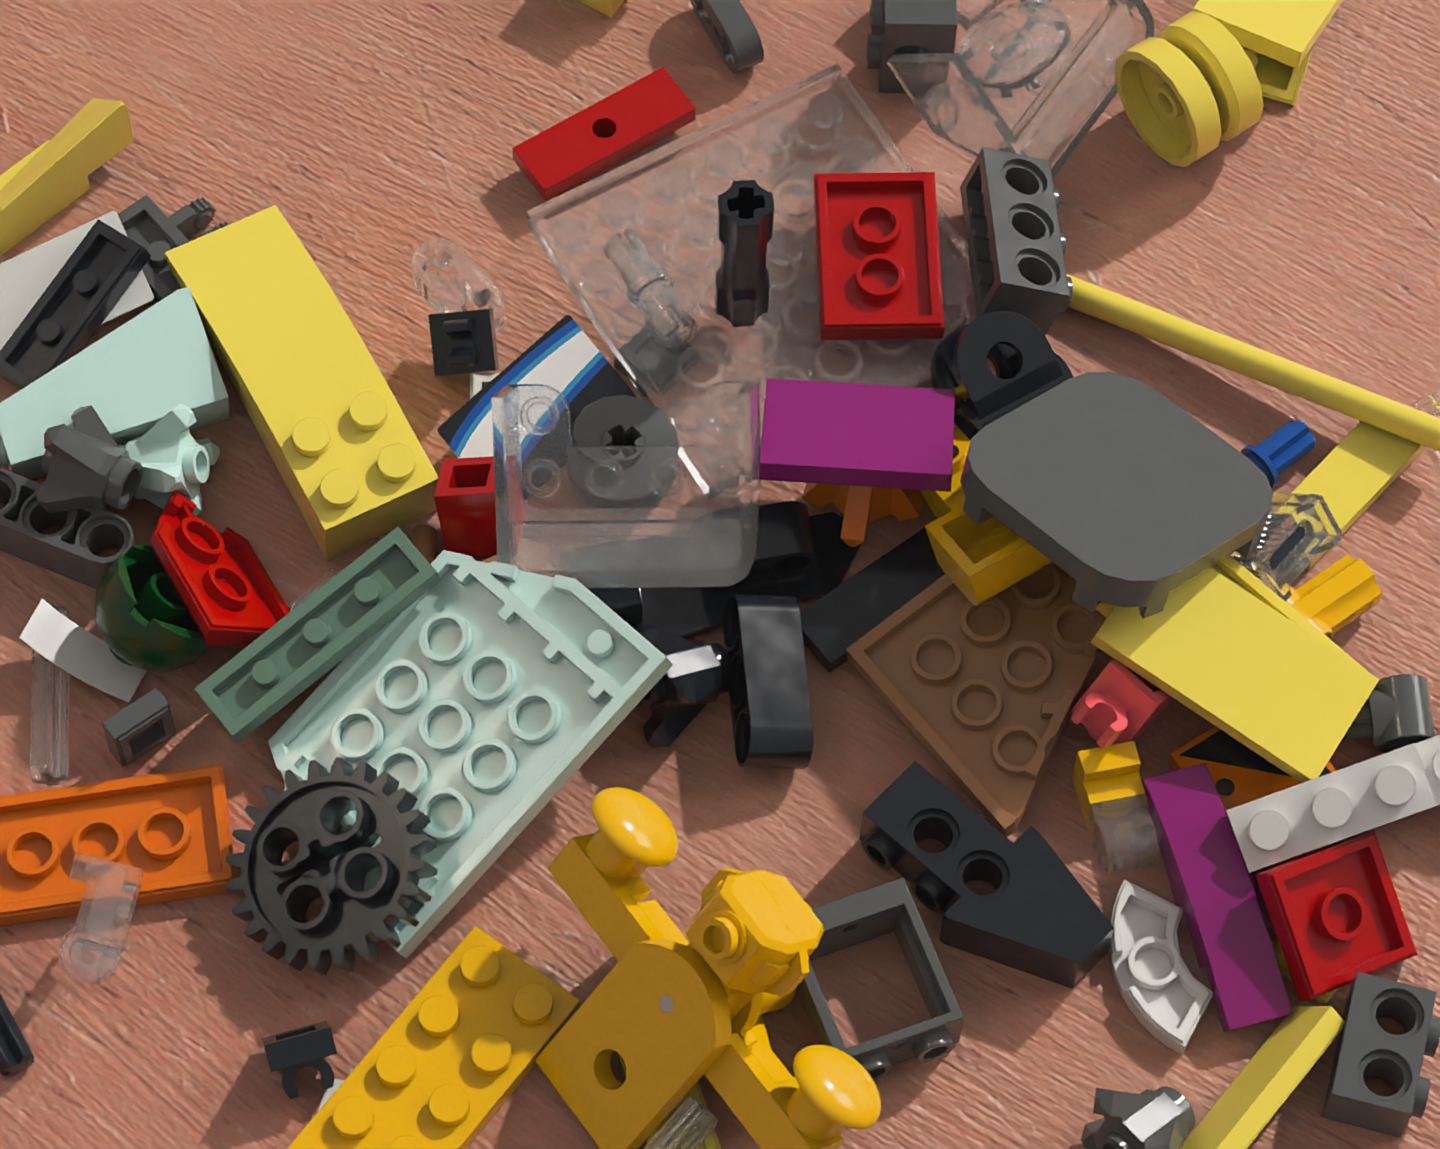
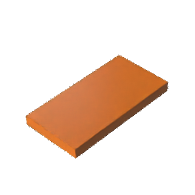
[0,764,237,927]

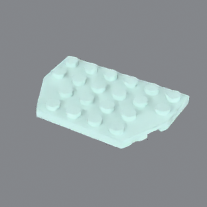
[268,550,673,959]

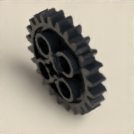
[226,757,438,975]

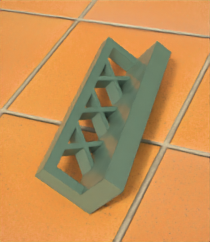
[194,526,441,743]

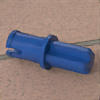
[1241,421,1316,489]

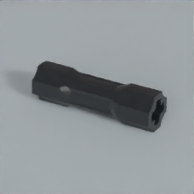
[715,180,774,327]

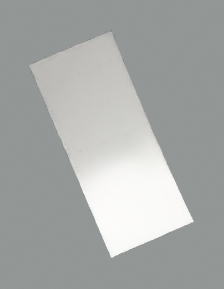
[19,598,147,703]

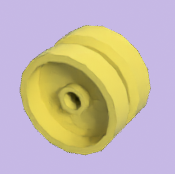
[1114,11,1264,167]

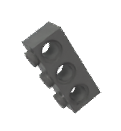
[960,147,1073,335]

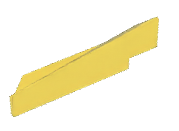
[0,98,134,257]

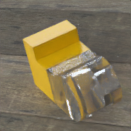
[1071,741,1159,876]

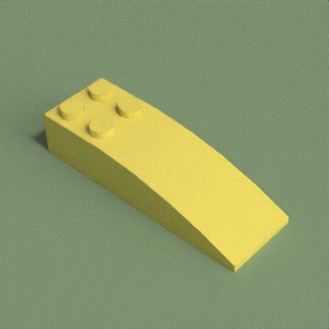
[165,205,439,560]

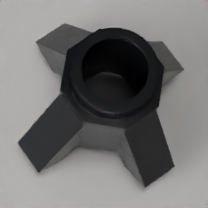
[640,623,734,747]

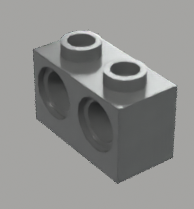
[1321,972,1440,1138]

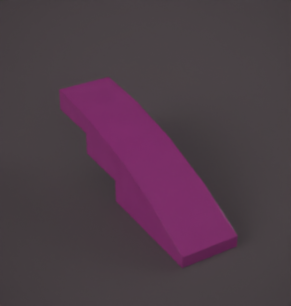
[1142,763,1293,1031]

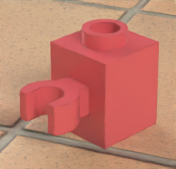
[1070,659,1173,748]

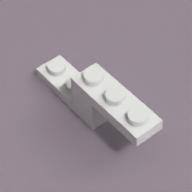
[1226,735,1440,873]

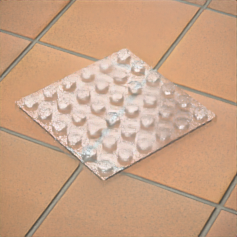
[527,63,988,499]

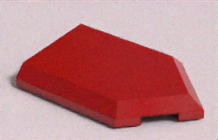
[149,491,290,647]

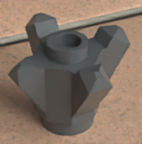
[37,405,142,514]
[1081,1086,1195,1149]

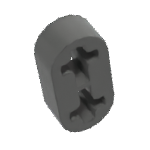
[690,0,764,73]

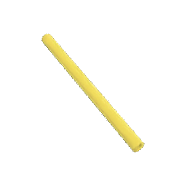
[1066,274,1440,452]

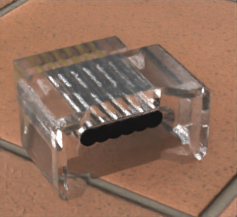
[1229,492,1342,602]

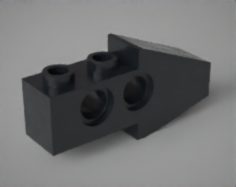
[859,761,1114,989]

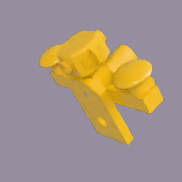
[535,787,881,1149]

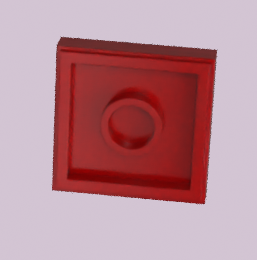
[1256,830,1418,1001]

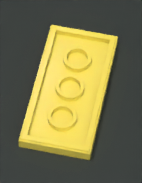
[1090,567,1380,783]

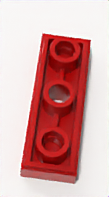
[512,67,696,202]

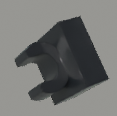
[429,308,499,376]
[261,1021,337,1099]

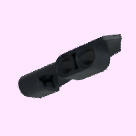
[564,501,863,638]

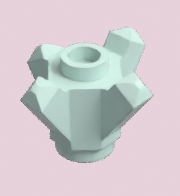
[118,404,220,516]

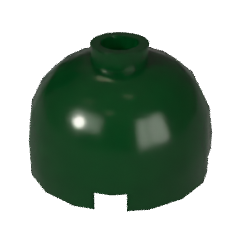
[95,544,212,673]

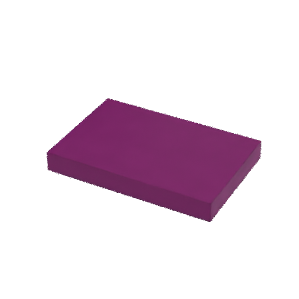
[759,378,955,492]

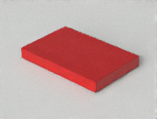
[813,172,945,340]

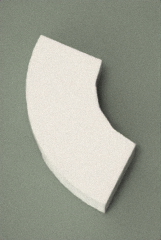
[1108,879,1214,1055]

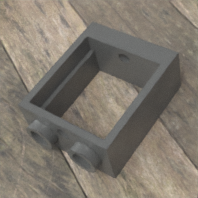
[796,877,964,1081]

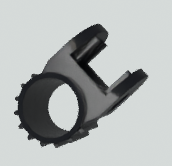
[931,311,1073,440]

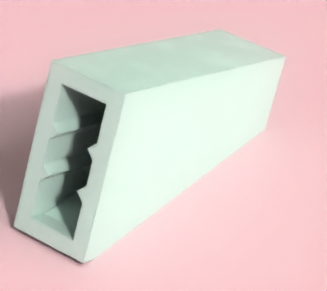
[0,286,230,480]

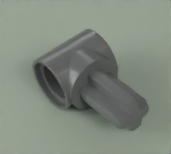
[1341,674,1435,753]

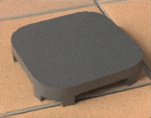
[960,372,1273,618]

